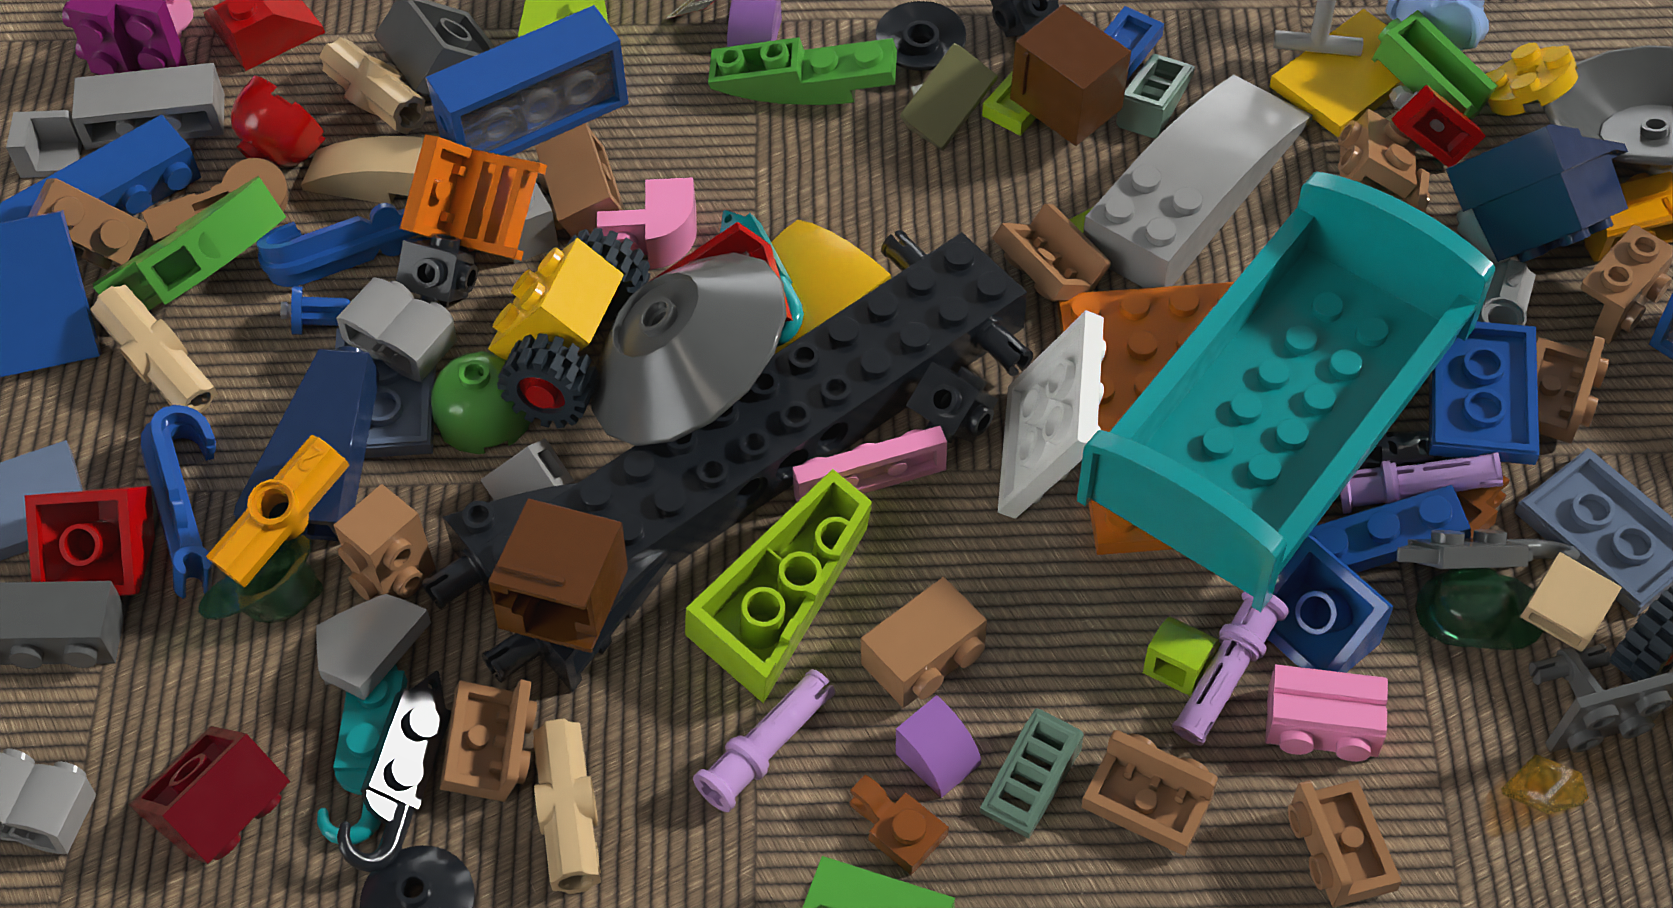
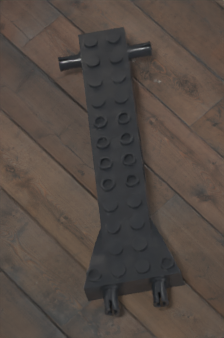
[422,230,1033,692]

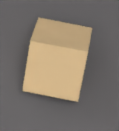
[1520,552,1622,652]

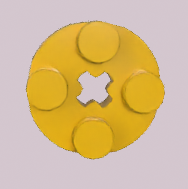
[1486,42,1578,116]

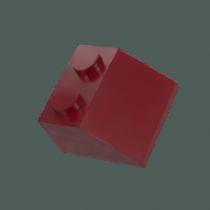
[129,726,291,864]

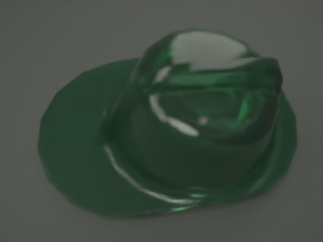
[198,535,323,623]
[1415,568,1544,650]

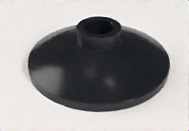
[876,1,966,71]
[360,845,475,908]

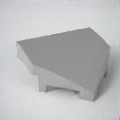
[316,594,431,700]

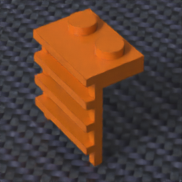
[400,134,547,261]

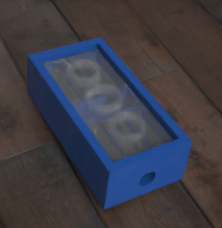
[426,5,629,157]

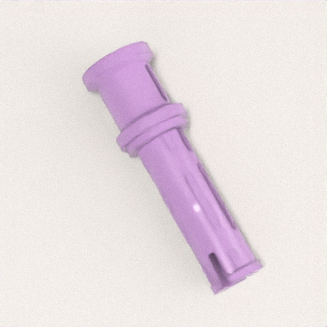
[1340,452,1503,514]
[1172,591,1289,745]
[693,669,835,812]

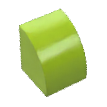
[1143,616,1220,697]

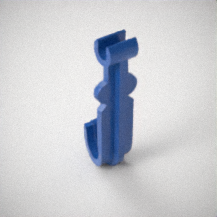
[257,203,419,287]
[141,405,216,599]

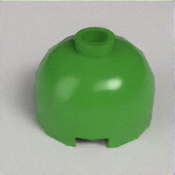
[431,351,530,454]

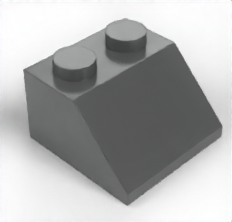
[374,0,495,97]

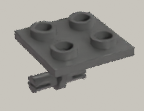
[1529,643,1673,753]

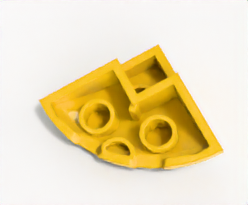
[771,220,891,354]

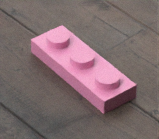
[793,426,947,502]

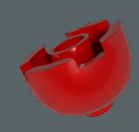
[230,75,326,167]

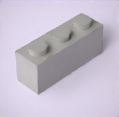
[72,63,225,150]

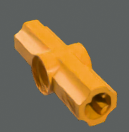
[206,435,350,588]

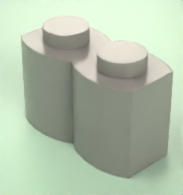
[336,277,457,382]
[0,748,96,854]

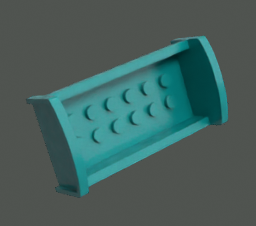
[1077,171,1495,612]

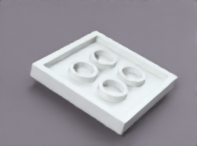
[998,310,1106,519]

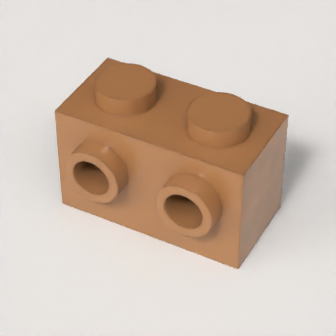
[535,123,625,237]
[28,178,147,271]
[334,484,436,600]
[861,576,987,708]

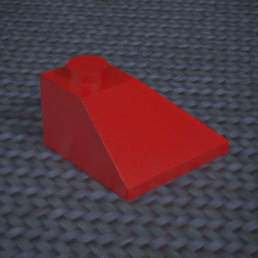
[203,0,325,71]
[24,486,155,595]

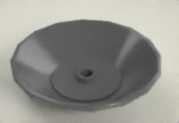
[1543,45,1673,174]
[591,253,787,446]

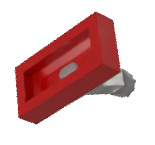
[1386,85,1486,168]

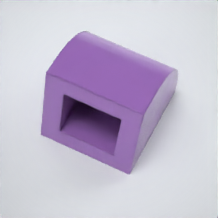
[727,0,782,47]
[896,695,981,798]

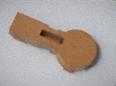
[142,158,289,244]

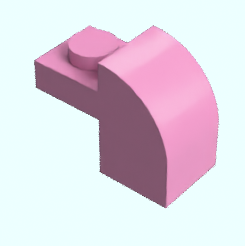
[597,178,697,270]

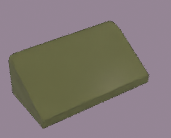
[900,43,998,151]

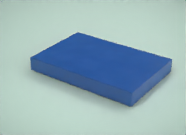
[0,210,102,377]
[1429,321,1539,465]

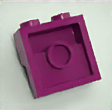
[62,0,188,75]

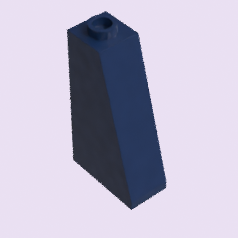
[233,346,380,541]

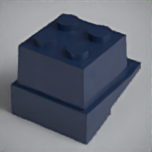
[1446,124,1628,263]

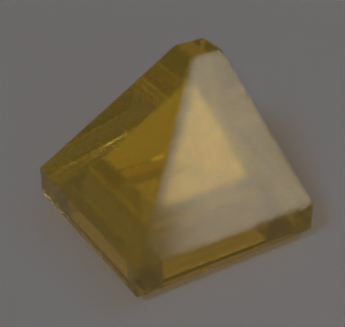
[1501,754,1589,815]

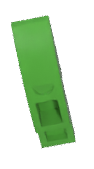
[708,37,897,105]
[93,175,286,311]

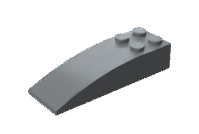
[1083,75,1313,288]

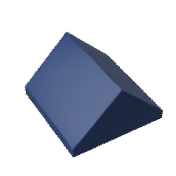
[1267,536,1394,673]

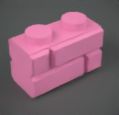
[1265,664,1388,762]

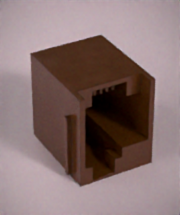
[1010,4,1131,146]
[488,498,628,653]

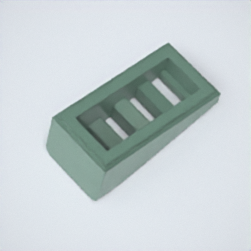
[1116,54,1195,138]
[979,708,1084,839]

